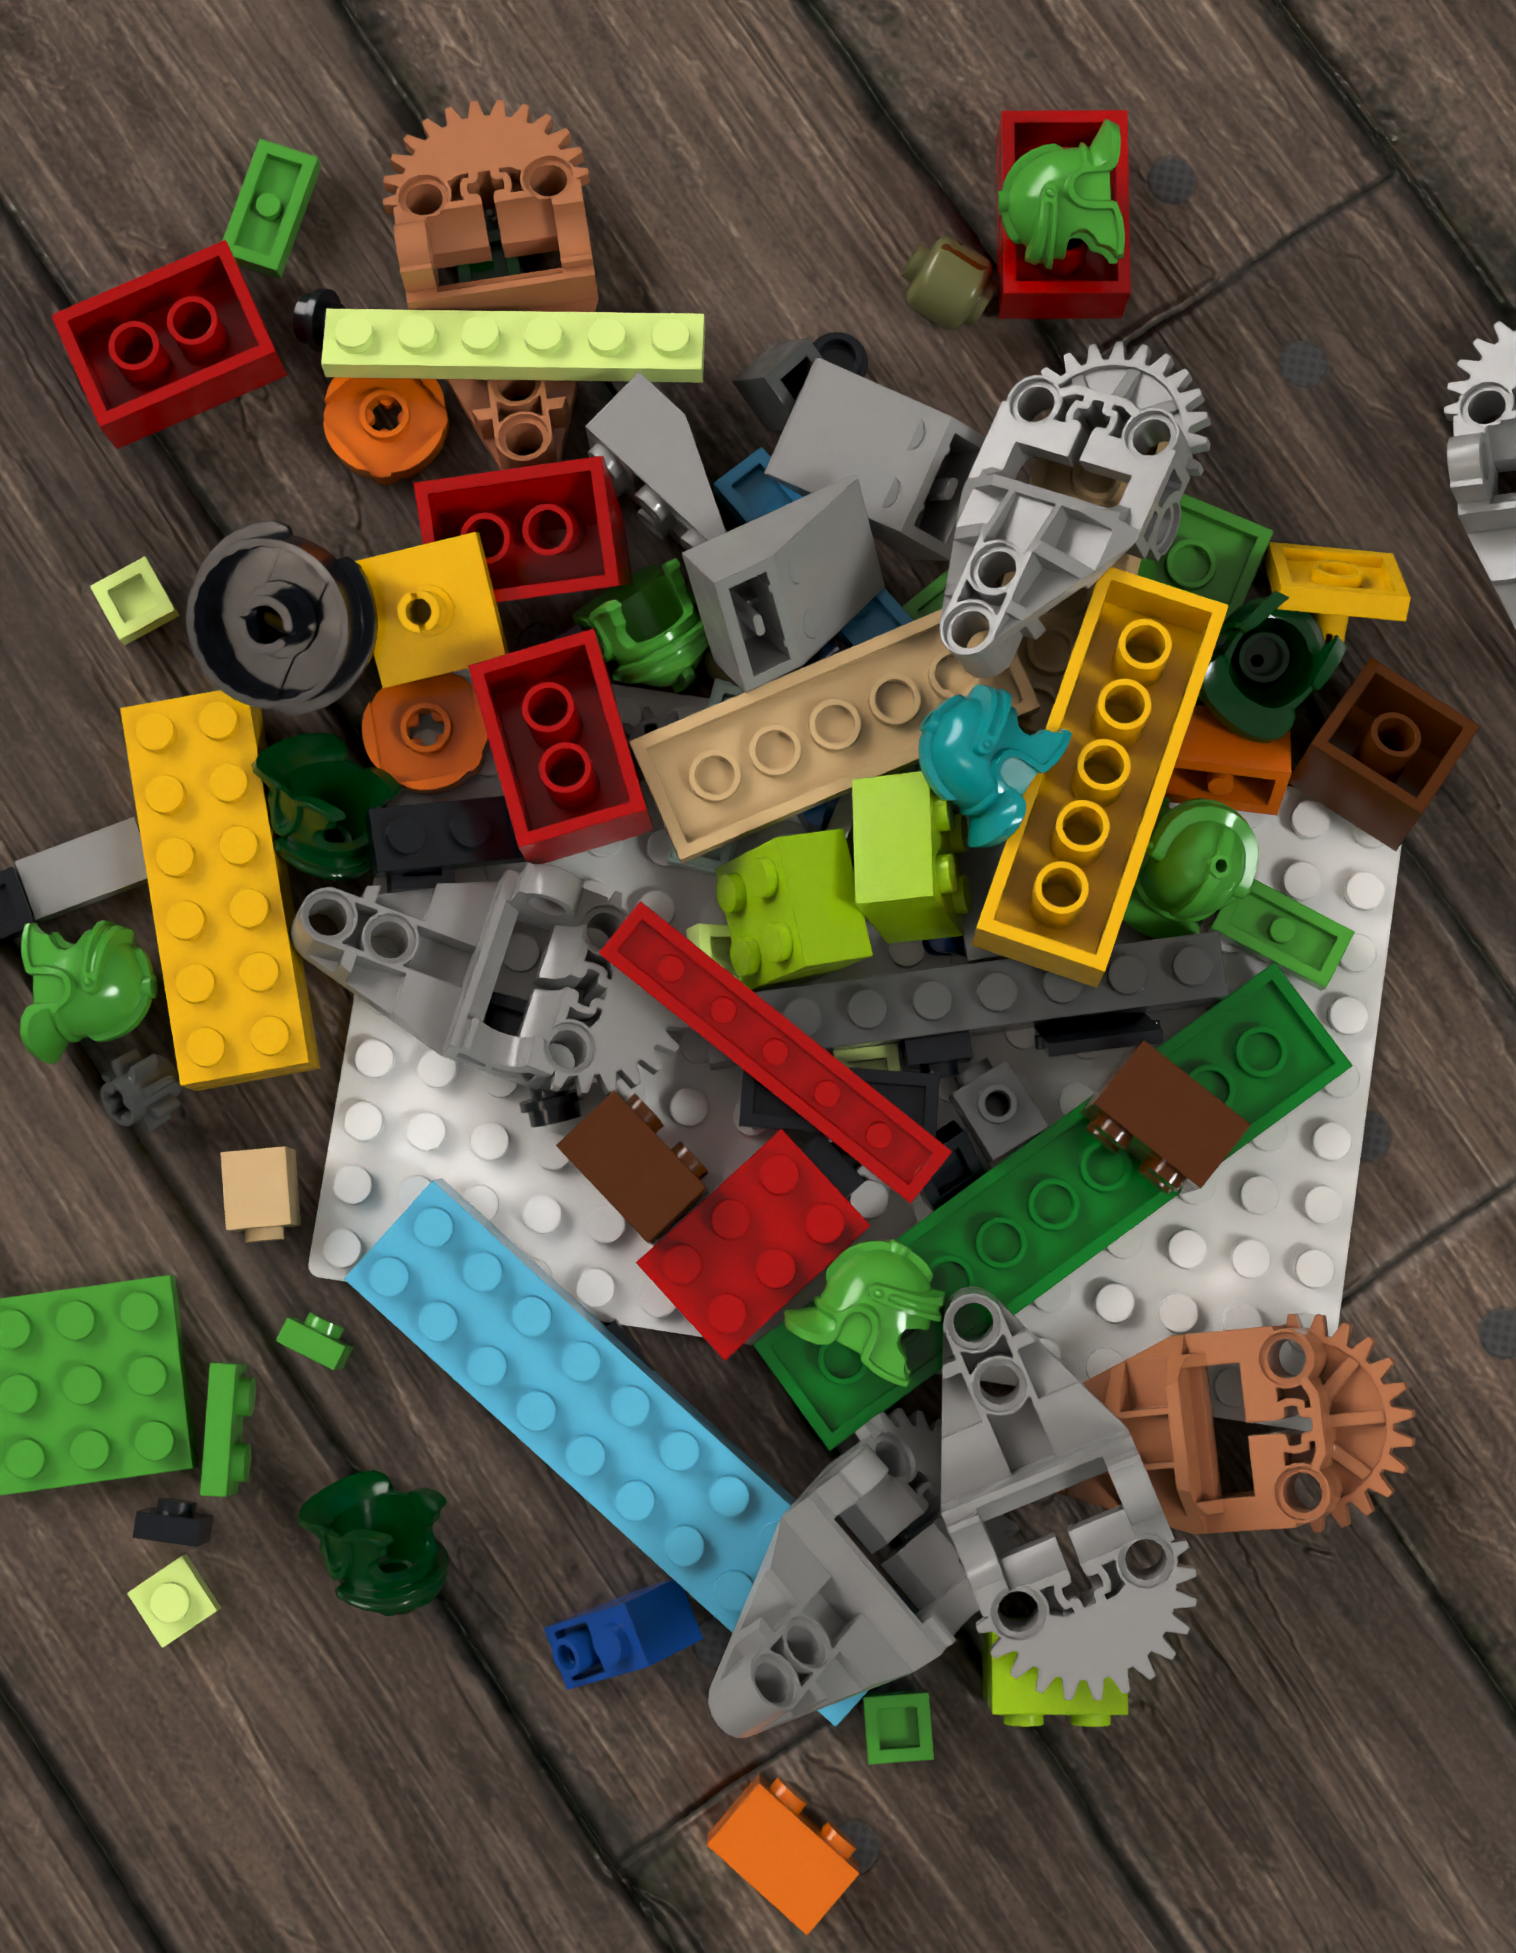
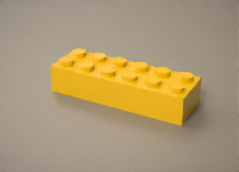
[972,567,1229,988]
[120,690,321,1091]

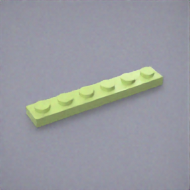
[321,309,705,383]

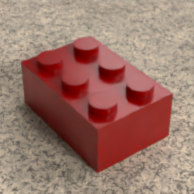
[996,110,1131,319]
[51,240,287,449]
[468,628,654,864]
[636,1128,871,1360]

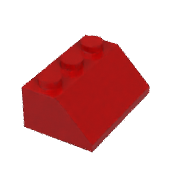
[414,456,633,602]

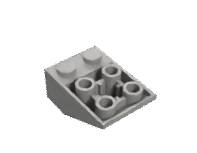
[764,358,986,561]
[585,372,726,560]
[682,474,885,693]

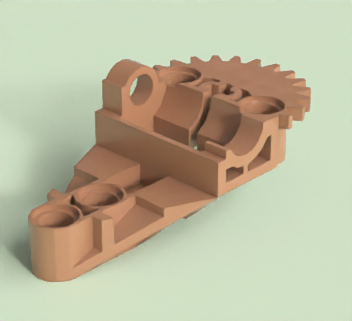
[383,100,599,470]
[1056,1313,1416,1534]

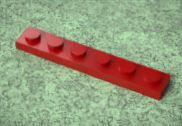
[599,901,952,1204]

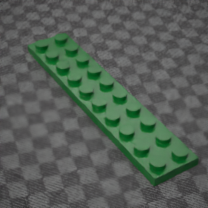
[753,962,1353,1451]

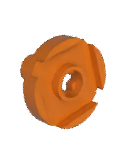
[323,377,450,485]
[362,672,490,794]

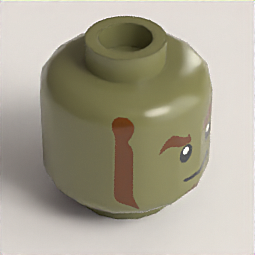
[900,236,997,331]

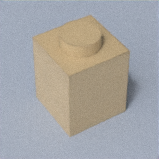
[220,1146,301,1243]

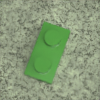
[222,138,322,279]
[1207,879,1355,991]
[200,1362,256,1497]

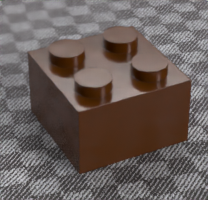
[1288,657,1480,851]
[1079,1040,1251,1195]
[556,1090,709,1246]

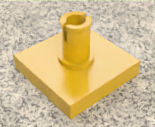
[355,532,509,689]
[1265,542,1411,644]

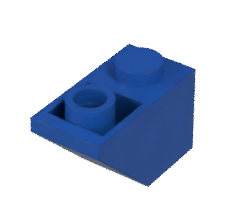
[544,1579,703,1690]

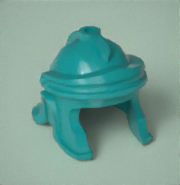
[918,685,1072,848]

